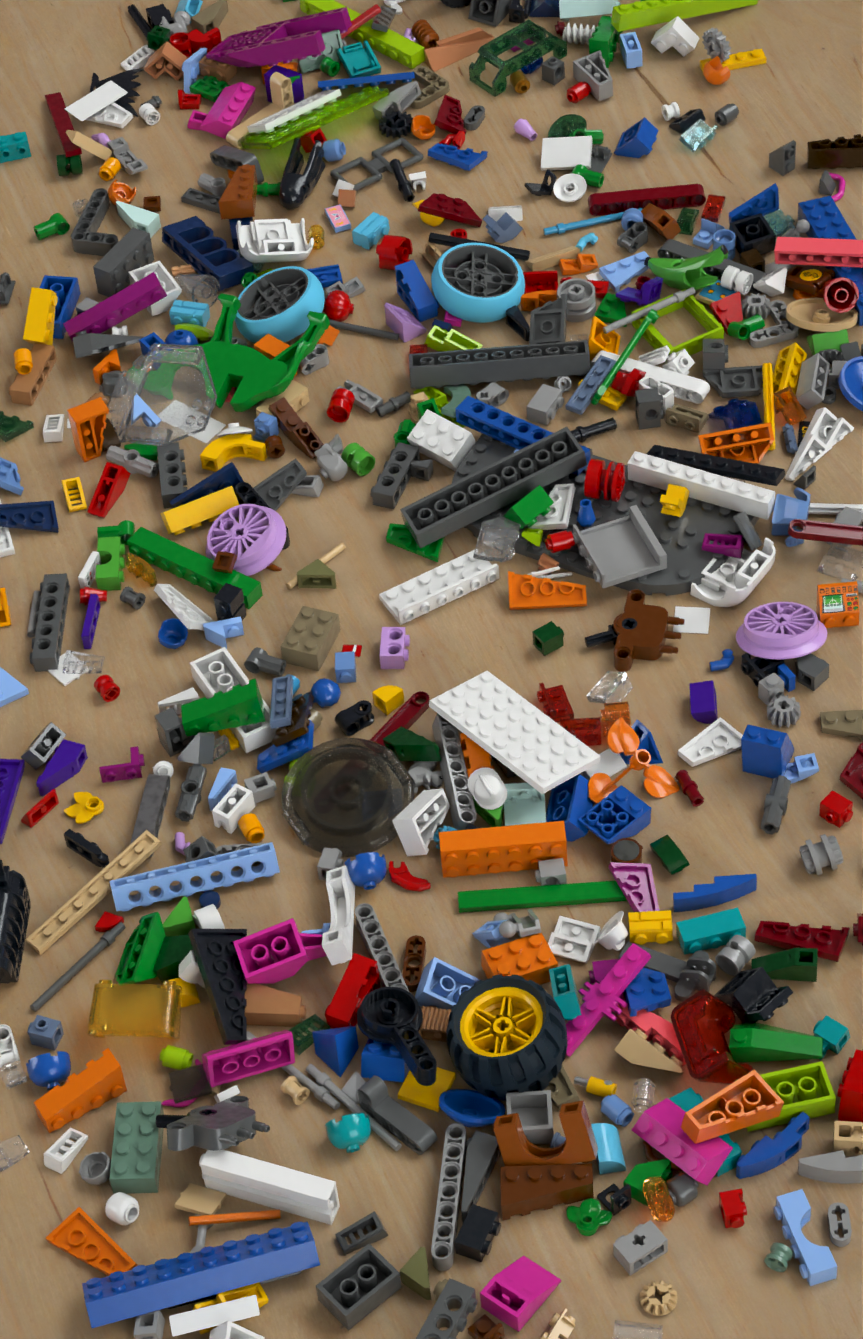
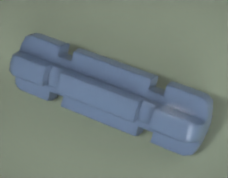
[782,423,798,454]

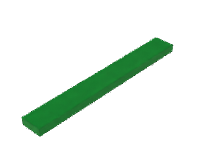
[458,880,627,913]

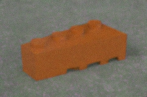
[218,164,258,220]

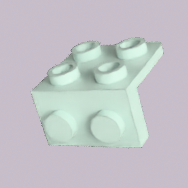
[504,783,546,826]

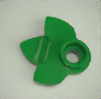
[566,1198,612,1236]

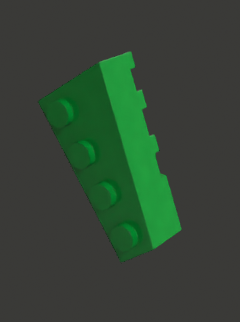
[589,15,623,68]

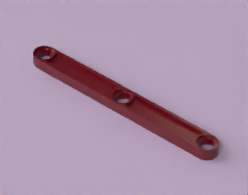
[788,519,863,546]
[314,691,430,814]

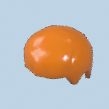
[411,115,436,140]

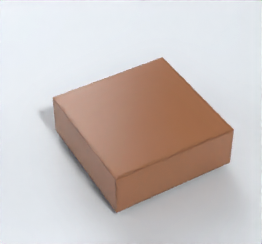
[338,189,356,208]

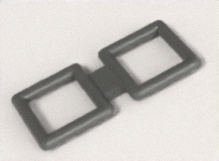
[330,138,424,191]

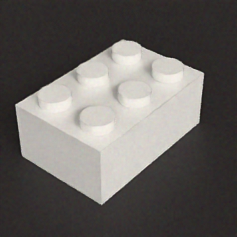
[407,409,476,472]

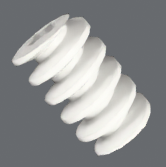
[563,23,595,45]

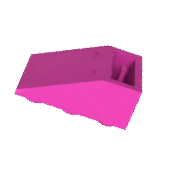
[480,1255,561,1332]

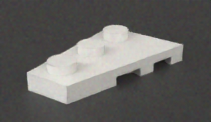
[85,102,134,128]

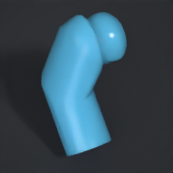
[575,233,598,252]

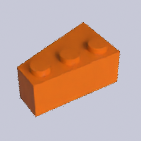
[67,397,109,462]
[460,733,495,779]

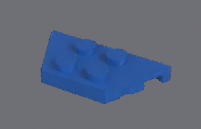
[624,967,671,1017]

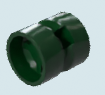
[56,154,83,176]

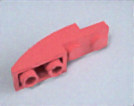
[615,1004,690,1066]

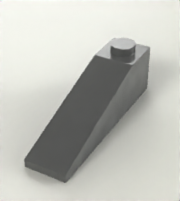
[461,1130,501,1223]

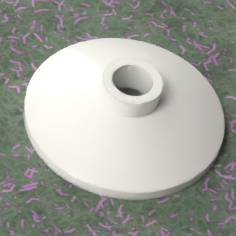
[553,173,587,202]
[217,423,253,437]

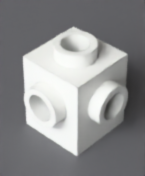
[662,349,695,375]

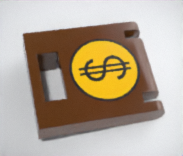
[785,265,835,294]

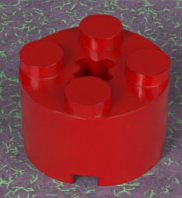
[376,235,413,270]

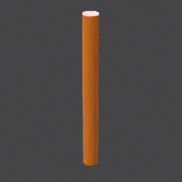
[188,1209,281,1226]

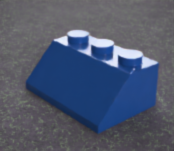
[546,774,594,842]

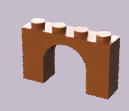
[493,1100,598,1166]

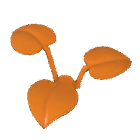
[588,717,680,804]

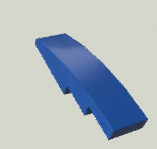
[673,874,757,913]

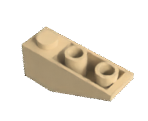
[614,1028,685,1073]

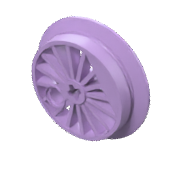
[206,504,286,576]
[736,602,827,660]

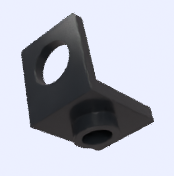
[524,169,557,196]
[597,1184,632,1216]

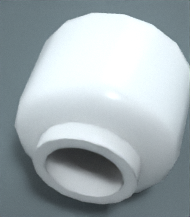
[105,1192,139,1226]

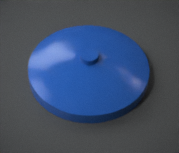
[838,356,863,411]

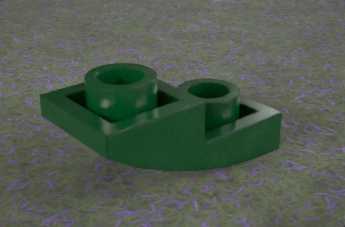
[650,834,690,875]

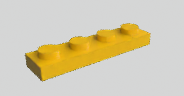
[700,49,766,72]

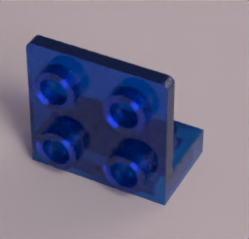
[708,398,762,430]

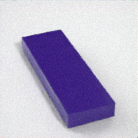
[81,594,101,649]

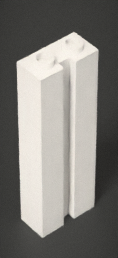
[199,1150,340,1225]

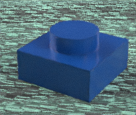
[777,663,796,692]

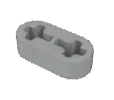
[828,1202,852,1247]

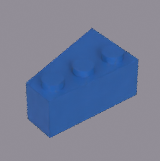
[395,259,439,322]

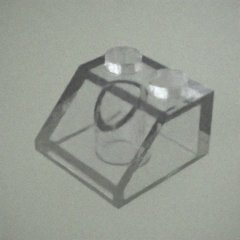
[473,516,520,563]

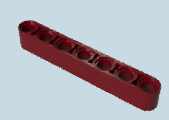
[588,184,706,216]

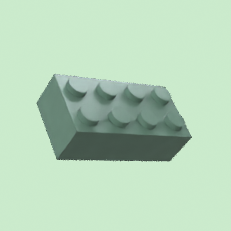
[109,1101,164,1194]

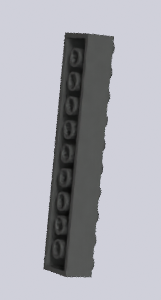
[409,340,590,389]
[400,427,587,548]

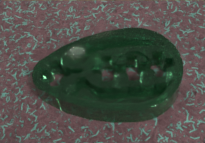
[548,114,587,138]

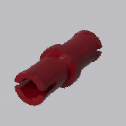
[675,770,704,807]

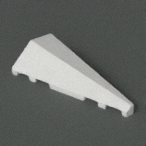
[785,407,854,481]

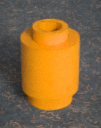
[99,157,121,181]
[14,348,33,375]
[238,813,265,843]

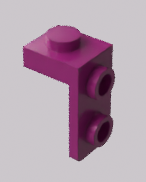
[99,746,145,783]

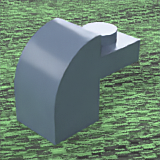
[483,212,523,243]

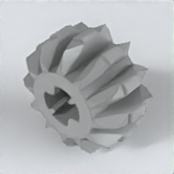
[741,293,771,319]
[767,695,801,728]

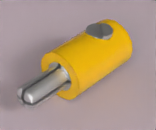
[574,1076,617,1098]

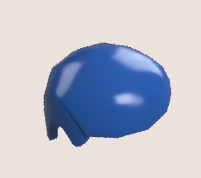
[158,618,188,649]
[310,678,341,708]

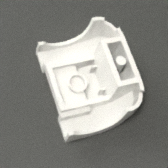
[236,218,314,263]
[690,538,776,607]

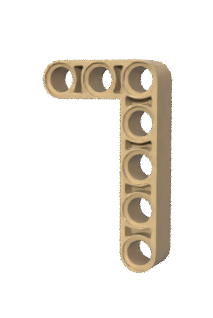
[226,72,294,149]

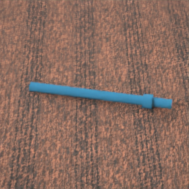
[543,208,642,235]

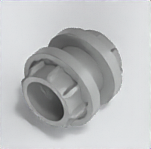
[799,834,844,876]

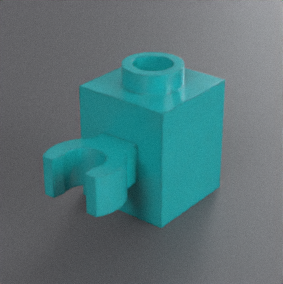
[813,1015,850,1060]

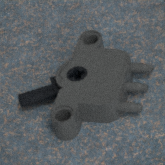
[156,1096,270,1151]

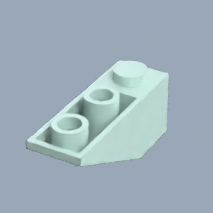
[116,201,161,238]

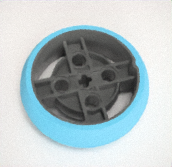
[431,243,525,323]
[235,266,325,343]

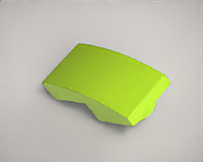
[175,323,214,341]

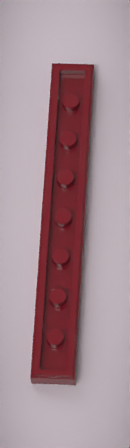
[45,92,82,157]

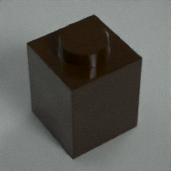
[740,248,765,273]

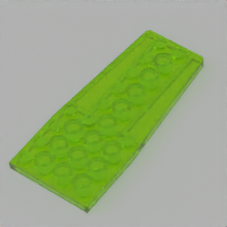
[241,86,390,149]

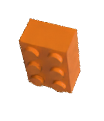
[481,932,558,985]

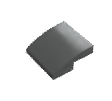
[733,512,764,551]

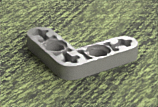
[749,300,799,348]

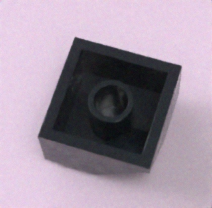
[729,213,776,255]

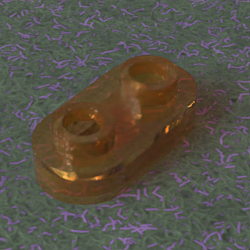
[643,1177,675,1222]

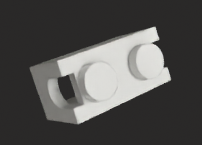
[212,784,255,834]

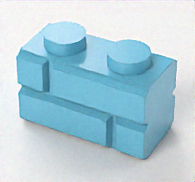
[352,212,390,249]
[169,300,210,327]

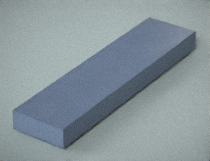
[565,355,616,415]
[270,675,293,729]

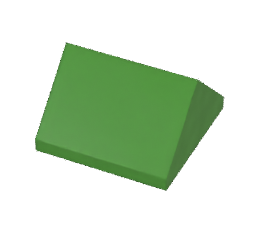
[807,329,849,355]

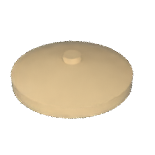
[786,298,858,332]

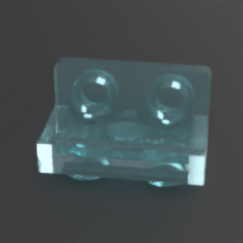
[679,119,718,153]

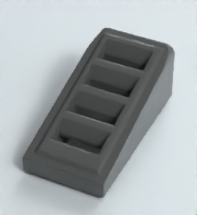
[335,1211,388,1255]

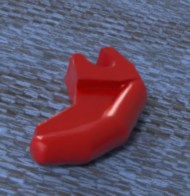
[388,861,431,892]

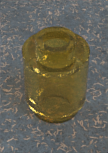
[308,225,325,250]

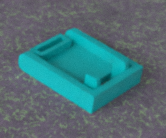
[337,40,381,78]

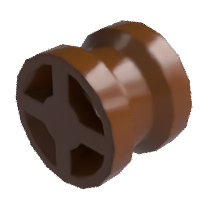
[264,435,285,459]

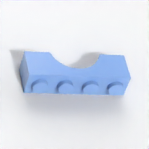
[773,1189,837,1286]

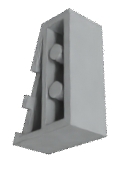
[573,50,613,101]

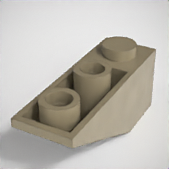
[191,0,228,34]

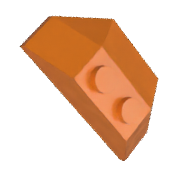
[698,422,774,464]

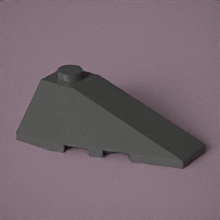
[73,331,144,358]

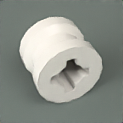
[662,102,680,121]
[112,325,128,335]

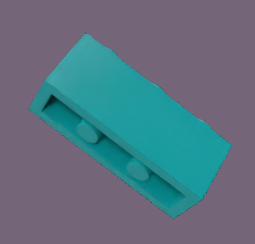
[676,907,746,955]
[549,964,581,1020]

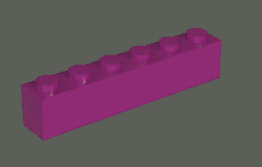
[63,272,167,341]

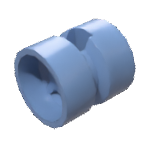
[713,229,736,260]

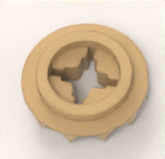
[640,1280,677,1316]

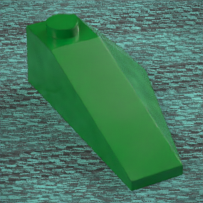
[729,1023,823,1063]

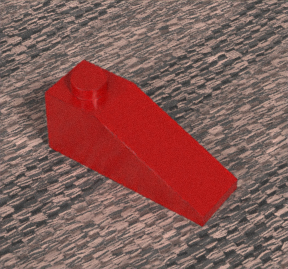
[87,462,131,518]

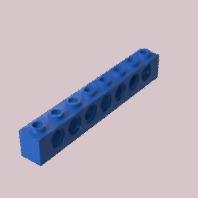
[455,396,590,476]

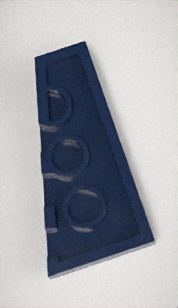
[170,462,244,508]
[0,501,59,533]

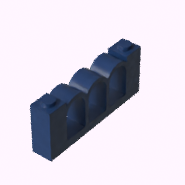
[162,216,254,291]

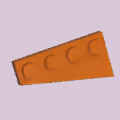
[45,1207,138,1276]

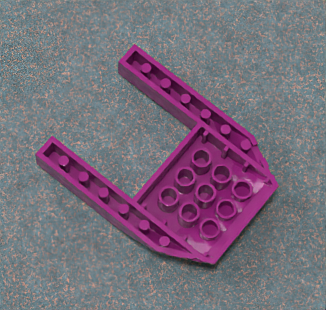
[206,7,352,68]

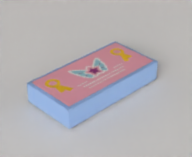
[325,204,351,233]

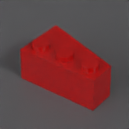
[325,953,380,1029]
[837,1049,863,1122]

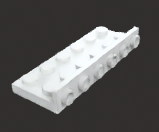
[379,548,500,625]

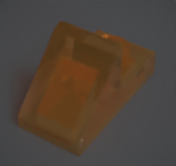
[774,386,807,425]

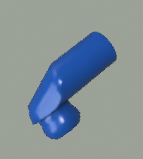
[709,649,734,672]

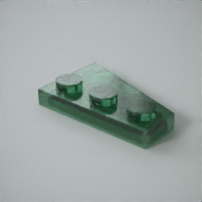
[0,411,34,442]

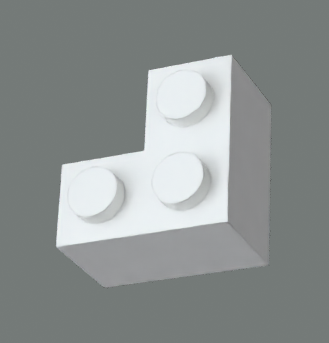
[651,16,699,57]

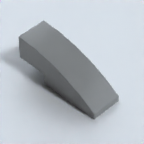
[372,81,421,120]
[798,1150,863,1184]

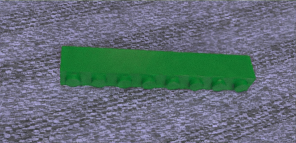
[127,527,263,609]

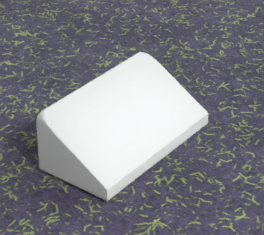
[488,205,523,222]
[582,748,627,780]

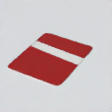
[342,645,362,657]

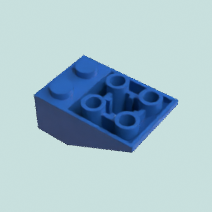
[578,785,651,844]
[361,1038,409,1083]

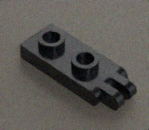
[64,829,109,868]

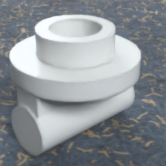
[152,761,174,778]

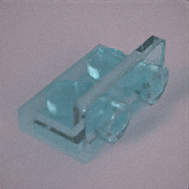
[763,208,796,237]

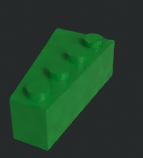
[181,678,265,736]

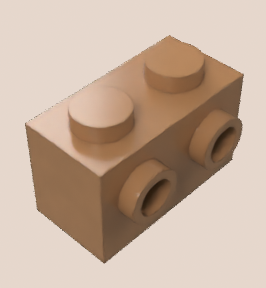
[199,55,237,83]

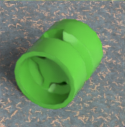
[341,443,376,476]

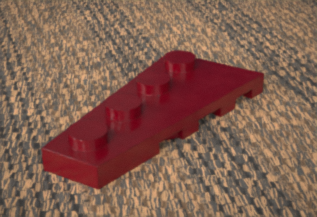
[754,921,850,962]

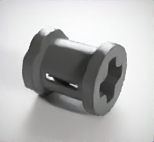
[120,586,146,609]

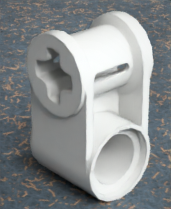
[0,1024,20,1068]

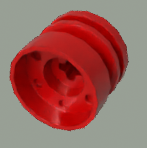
[584,459,625,502]

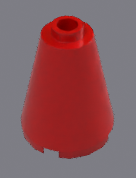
[823,277,859,313]

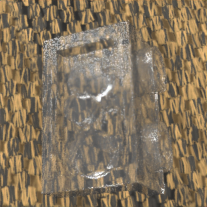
[586,671,633,712]

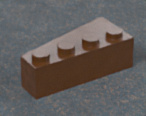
[501,1163,594,1221]

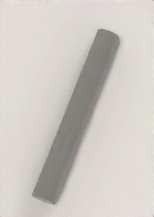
[27,591,41,637]

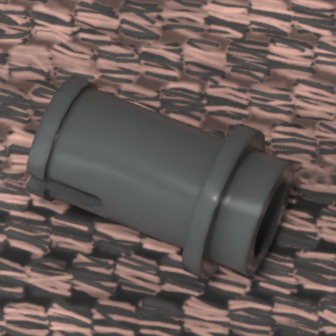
[140,96,162,108]

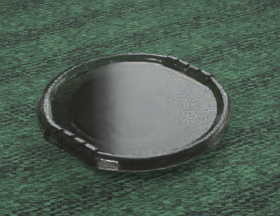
[281,738,414,857]

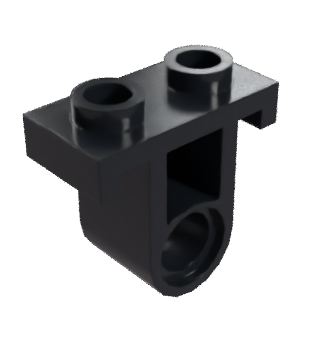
[741,653,785,687]

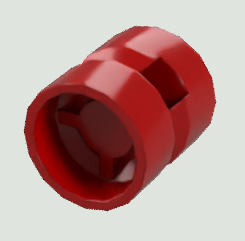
[170,32,192,58]
[327,388,355,423]

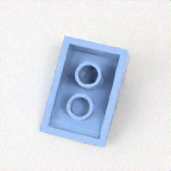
[415,957,480,1010]

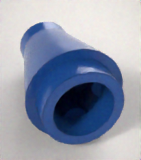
[577,499,596,527]

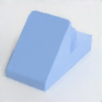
[693,218,725,249]
[131,394,161,430]
[203,616,244,649]
[472,920,510,948]

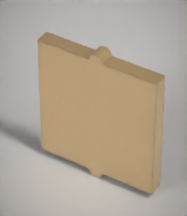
[175,1183,226,1216]

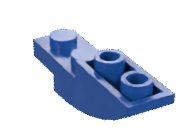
[736,1112,810,1179]

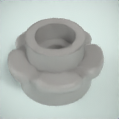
[554,376,572,393]

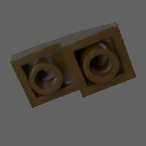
[102,418,121,452]

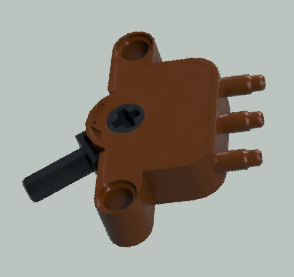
[585,589,685,672]

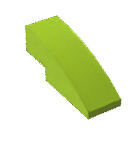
[424,325,483,352]

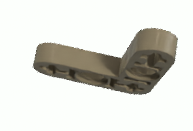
[411,66,450,109]

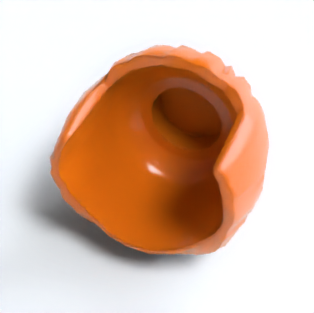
[703,56,730,85]
[108,179,137,206]

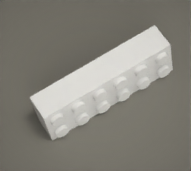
[190,647,278,753]

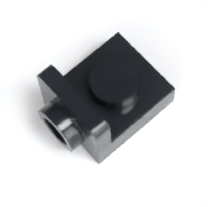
[509,0,525,24]

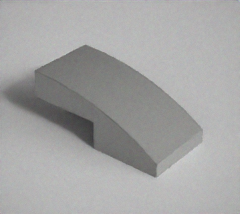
[325,276,366,298]

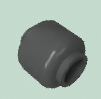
[663,1172,699,1207]

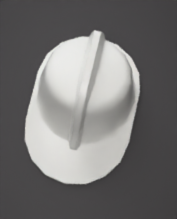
[467,767,507,810]
[594,911,628,951]

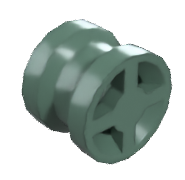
[764,1242,793,1272]

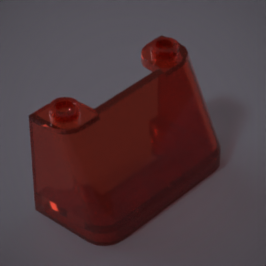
[671,989,754,1084]

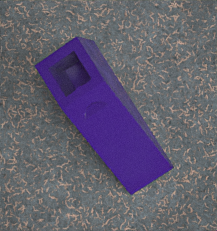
[36,739,88,797]

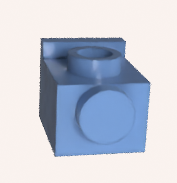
[254,412,279,442]

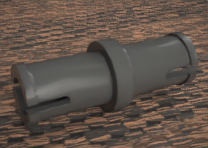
[376,391,411,417]

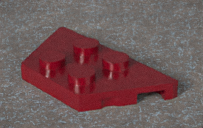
[418,193,482,227]

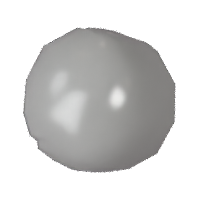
[79,1151,111,1185]

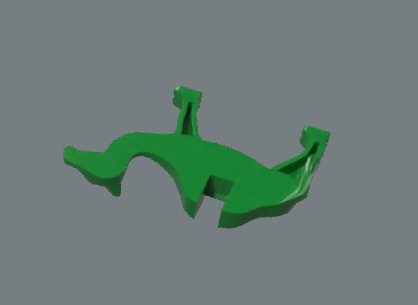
[131,293,330,412]

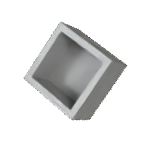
[506,1090,554,1144]

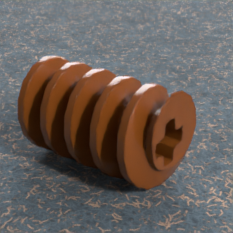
[411,19,439,49]

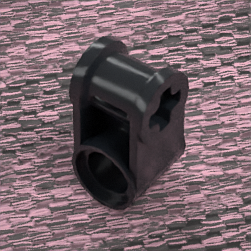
[335,700,374,736]

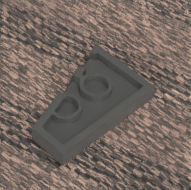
[253,458,307,511]

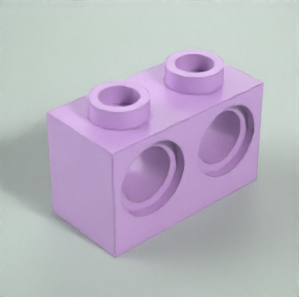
[379,627,410,669]

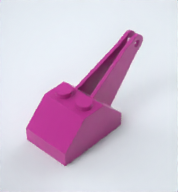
[233,918,327,984]

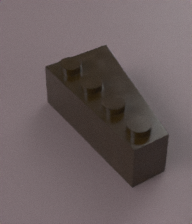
[807,134,863,169]

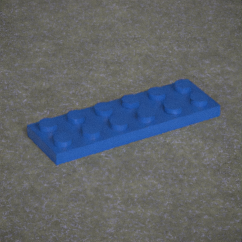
[318,72,415,91]

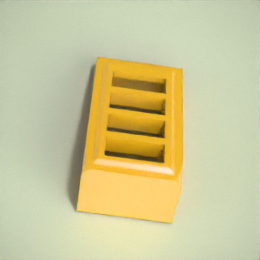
[61,477,87,512]

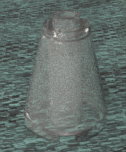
[174,274,220,308]

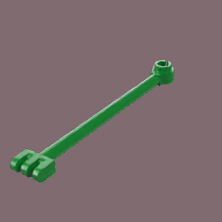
[591,309,659,405]

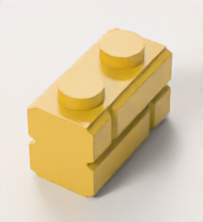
[628,910,673,945]

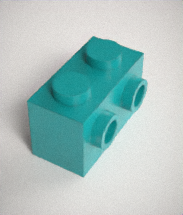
[0,132,31,163]

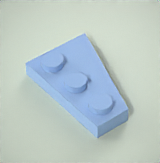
[182,48,207,94]

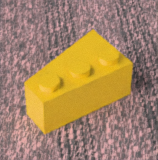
[23,287,58,346]

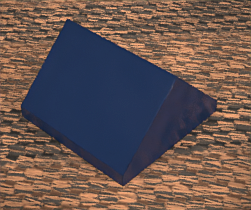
[529,0,560,17]

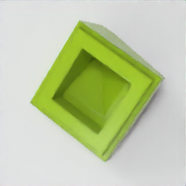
[521,528,543,547]

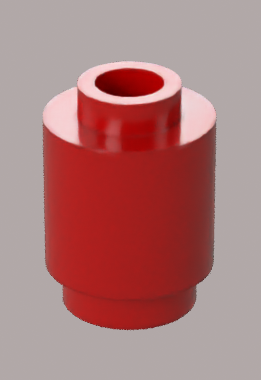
[567,81,591,103]
[545,530,575,553]

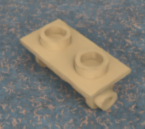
[421,242,442,268]
[539,1308,576,1339]

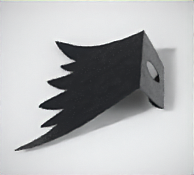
[90,69,143,117]

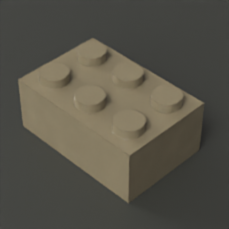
[281,606,341,671]

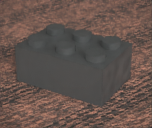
[316,1243,402,1331]

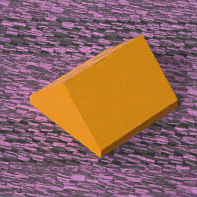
[588,316,621,360]

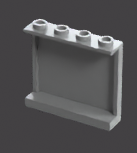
[572,505,667,588]

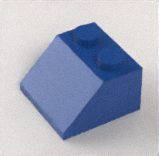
[614,117,658,158]

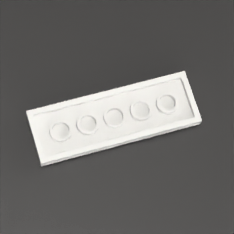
[247,89,342,134]

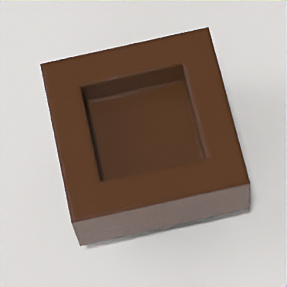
[143,196,161,212]
[212,551,237,574]

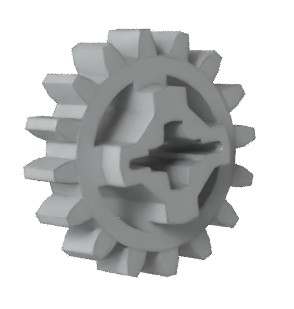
[702,27,731,63]

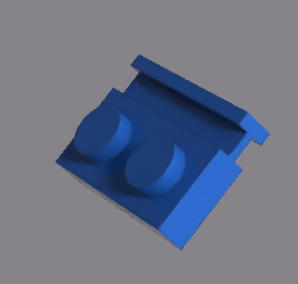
[307,264,343,288]

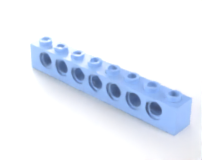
[110,842,280,912]

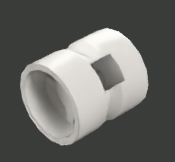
[721,265,753,295]

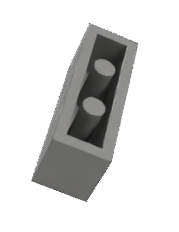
[795,353,830,410]

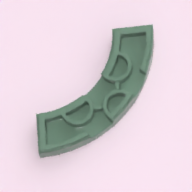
[441,384,471,418]

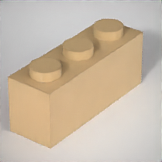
[255,380,310,424]

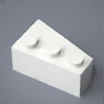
[392,788,450,857]

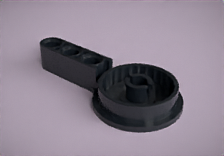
[357,987,437,1086]

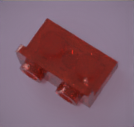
[537,682,574,723]
[560,717,602,746]

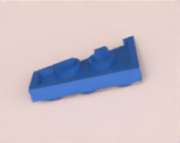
[428,143,488,171]
[729,183,779,224]

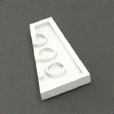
[154,584,214,631]

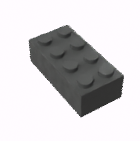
[93,227,154,297]

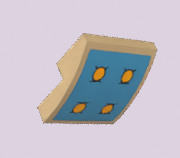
[695,279,743,305]

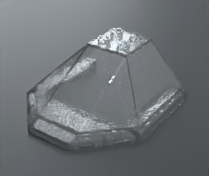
[107,343,217,446]

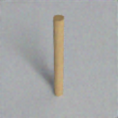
[286,542,346,590]

